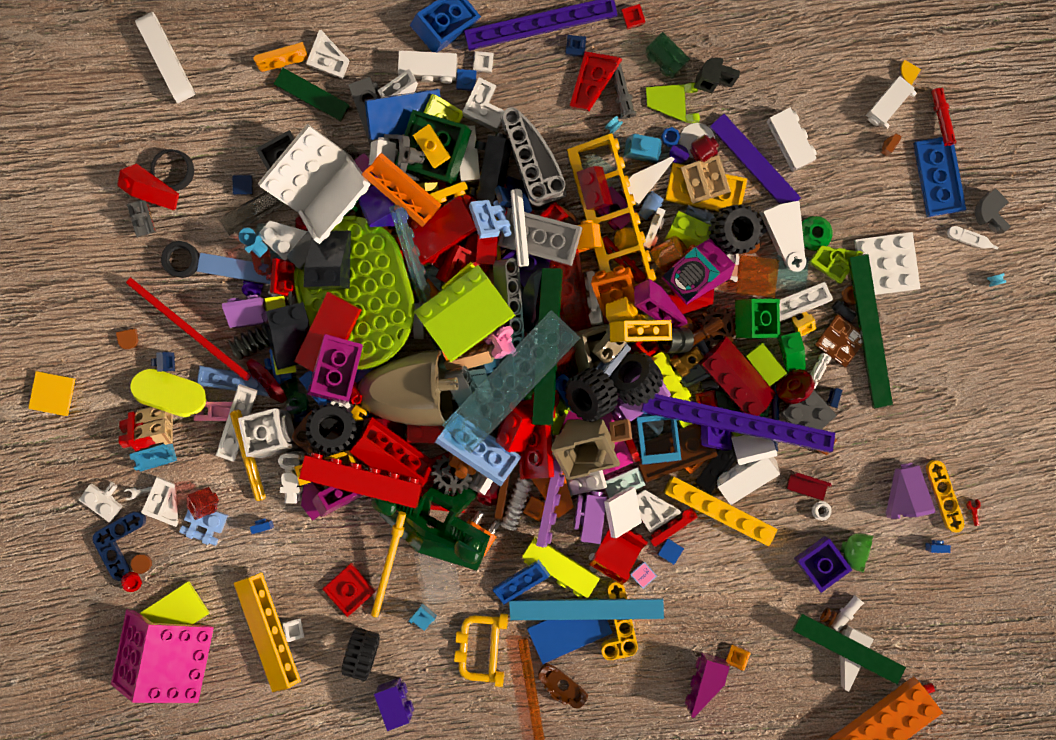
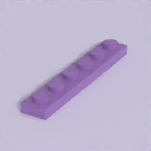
[536,431,565,548]

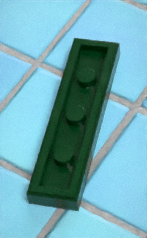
[274,68,350,122]

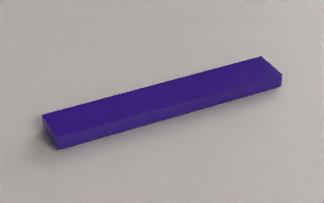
[709,113,801,204]

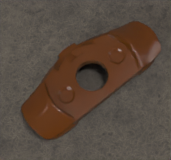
[538,663,589,709]

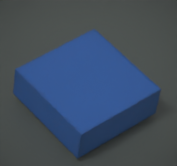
[657,539,684,565]

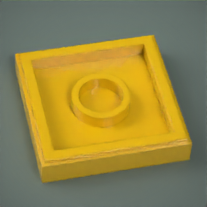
[28,371,76,416]

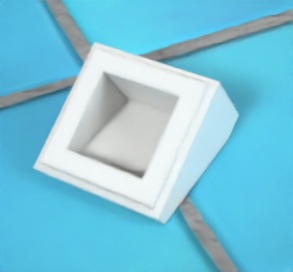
[280,619,304,642]

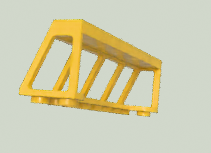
[567,133,656,286]

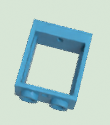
[636,413,681,465]

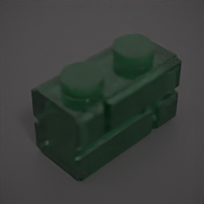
[645,32,690,78]

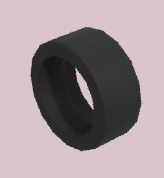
[161,241,200,278]

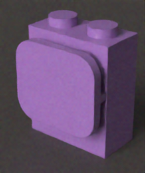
[574,490,607,544]

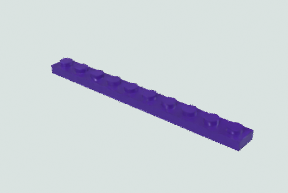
[641,394,836,453]

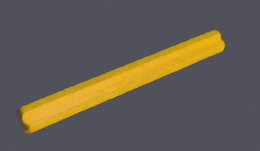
[230,410,266,501]

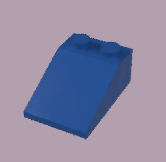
[410,0,481,53]

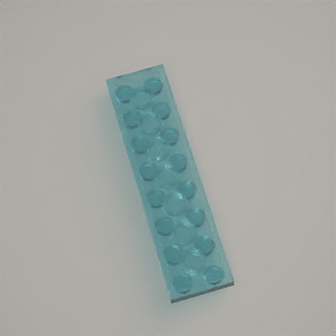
[442,310,580,453]

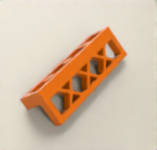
[362,153,442,227]

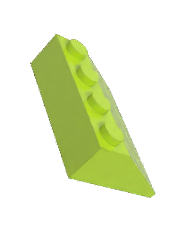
[414,265,515,362]

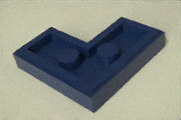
[494,176,532,213]

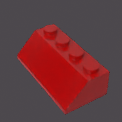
[349,417,434,487]

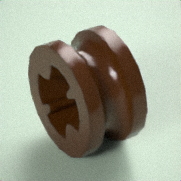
[819,607,837,627]

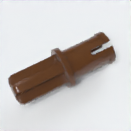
[693,317,724,346]

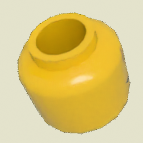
[614,227,640,253]

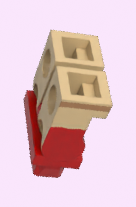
[119,407,173,451]

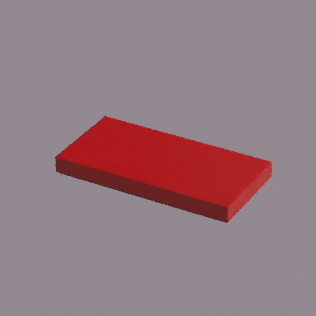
[396,196,477,271]
[295,292,362,372]

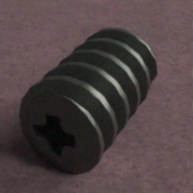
[228,323,270,360]

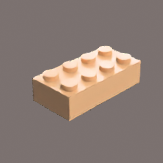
[444,343,495,370]

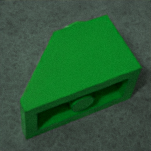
[777,331,806,374]

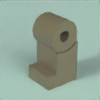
[593,326,627,364]

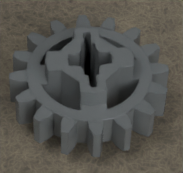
[430,454,472,496]

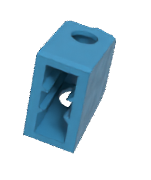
[623,134,662,164]

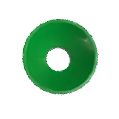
[802,216,833,251]

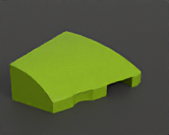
[808,246,863,284]

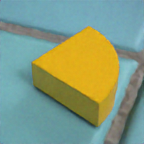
[900,60,921,85]

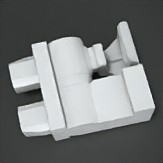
[278,451,308,503]

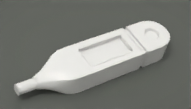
[947,226,999,250]

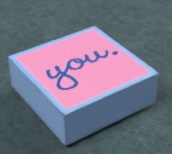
[630,561,657,589]

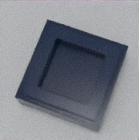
[232,175,253,196]
[826,388,843,408]

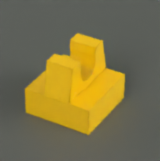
[791,312,816,337]

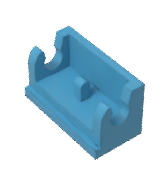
[129,444,177,472]

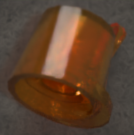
[651,236,696,273]

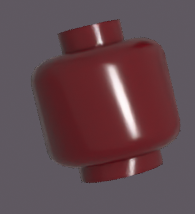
[690,134,719,162]

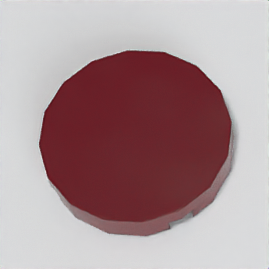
[776,369,815,404]

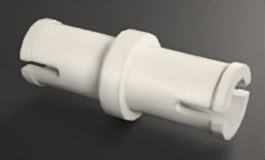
[831,595,864,632]

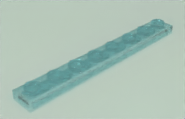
[389,205,441,350]

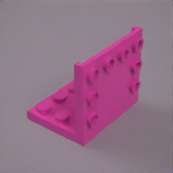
[111,609,214,703]

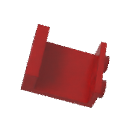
[589,529,648,585]

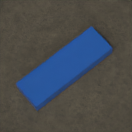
[492,559,550,605]

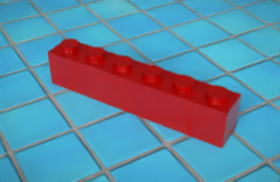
[299,452,423,508]

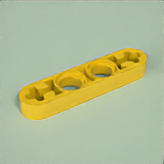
[926,460,965,532]

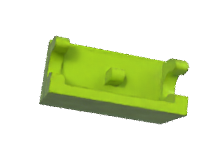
[746,342,787,386]

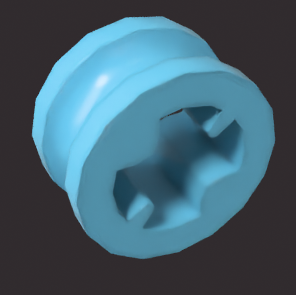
[605,116,624,134]
[987,273,1007,287]

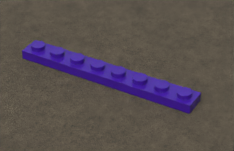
[464,0,618,51]

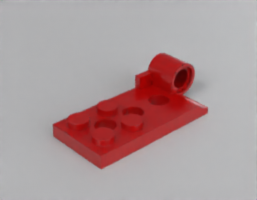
[518,390,559,479]

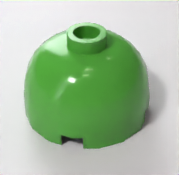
[840,533,873,573]

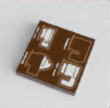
[814,314,862,368]

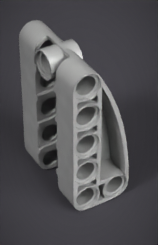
[500,107,567,208]

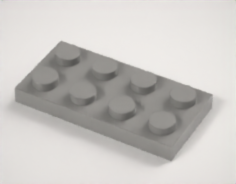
[498,208,582,266]

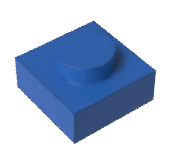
[456,69,477,91]
[250,518,274,534]
[925,539,951,553]

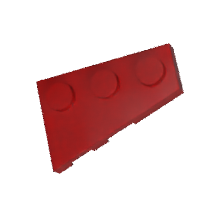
[570,51,622,112]

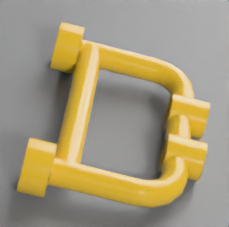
[454,613,508,687]

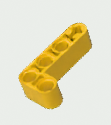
[601,580,638,660]

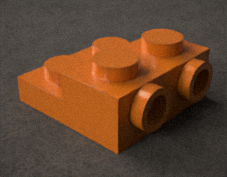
[591,266,636,317]

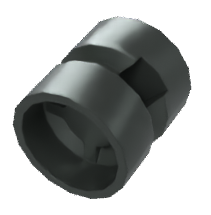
[657,327,694,353]

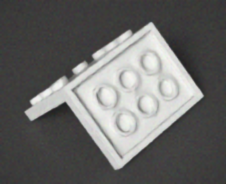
[258,124,371,244]

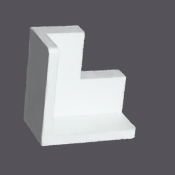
[462,77,504,133]

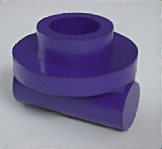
[669,144,690,164]
[242,280,263,296]

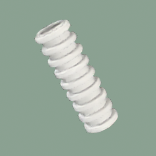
[500,477,534,531]

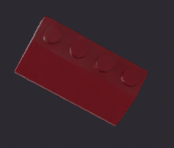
[698,336,776,416]

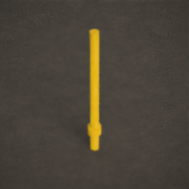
[371,511,406,617]

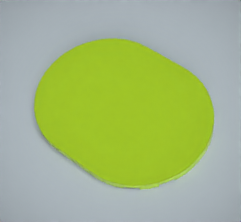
[294,216,415,370]

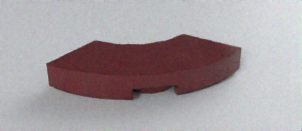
[246,358,287,403]

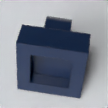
[565,35,586,57]
[151,352,175,372]

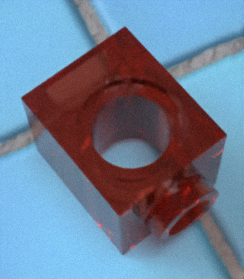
[187,487,219,520]

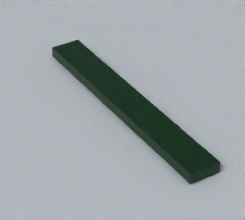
[848,254,893,409]
[532,268,563,426]

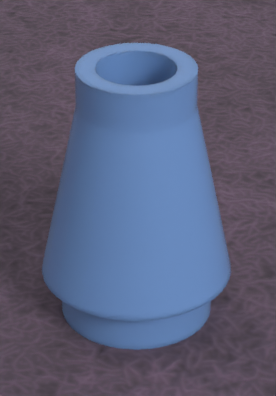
[638,191,664,220]

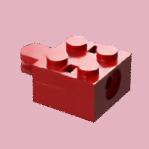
[436,233,491,283]

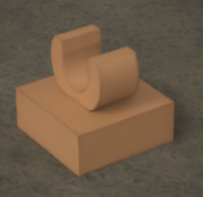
[609,419,632,443]

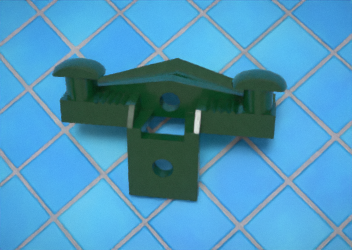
[371,481,490,571]

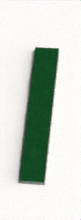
[792,613,906,685]

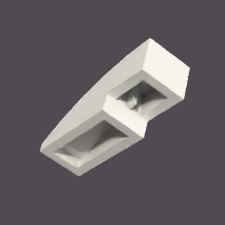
[460,125,480,183]

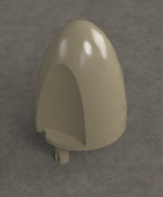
[357,350,458,426]

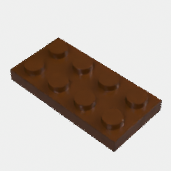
[635,424,718,483]

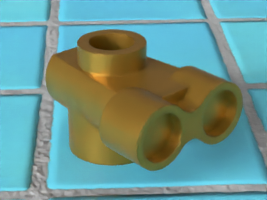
[670,346,705,377]

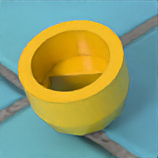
[351,405,367,422]

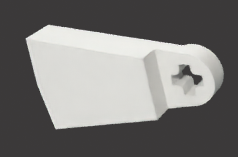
[759,201,806,272]

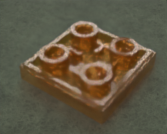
[736,255,779,298]

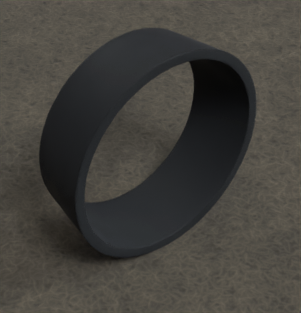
[151,149,194,191]

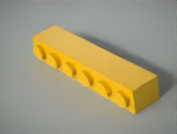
[663,475,778,546]
[234,572,301,692]

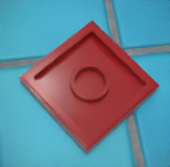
[322,563,376,617]

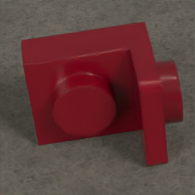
[478,482,500,506]

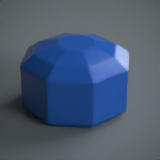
[661,127,680,147]

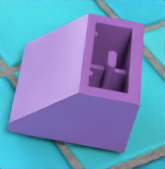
[222,295,266,329]

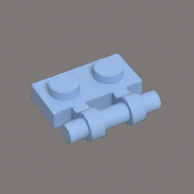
[469,200,512,239]
[180,502,228,546]

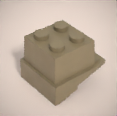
[551,419,620,480]

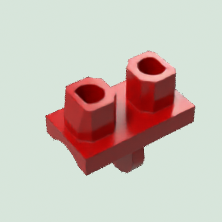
[266,258,295,296]

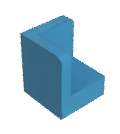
[408,603,437,631]

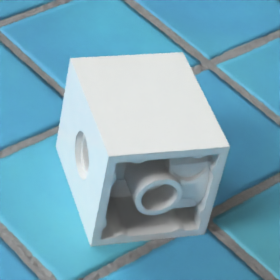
[238,408,298,458]

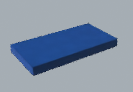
[365,88,440,140]
[913,137,966,218]
[527,597,613,664]

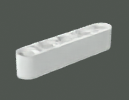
[135,12,195,104]

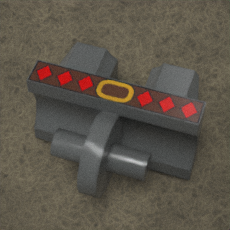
[127,200,156,238]

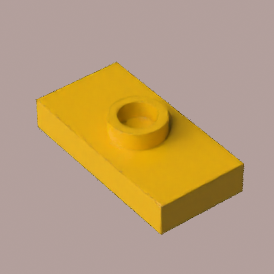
[413,124,451,168]

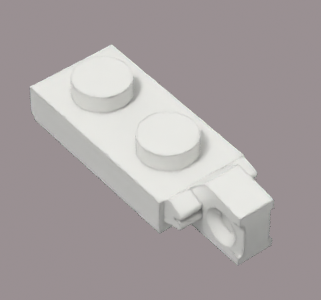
[585,271,604,326]

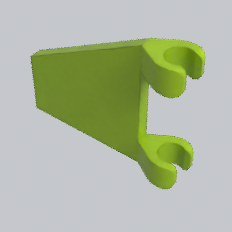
[646,83,700,123]

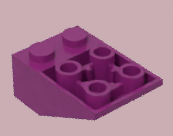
[685,652,730,718]

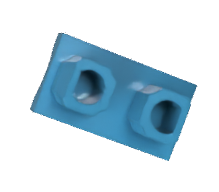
[238,228,268,258]

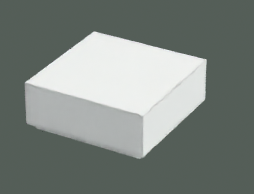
[473,51,494,73]

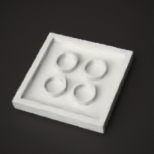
[854,232,920,295]

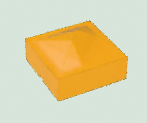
[726,645,751,671]

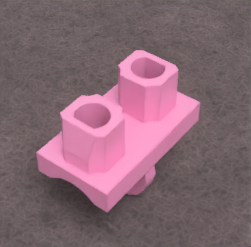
[484,325,517,359]

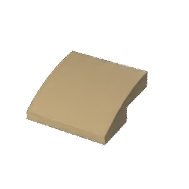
[681,155,731,204]

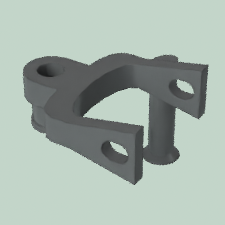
[384,134,425,183]

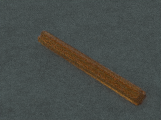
[518,638,545,740]

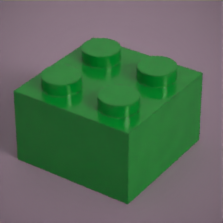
[735,299,780,338]

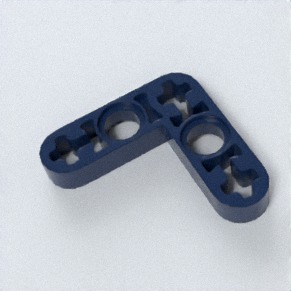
[92,511,146,581]

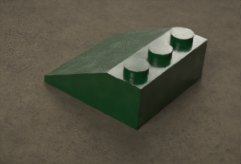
[395,110,472,185]

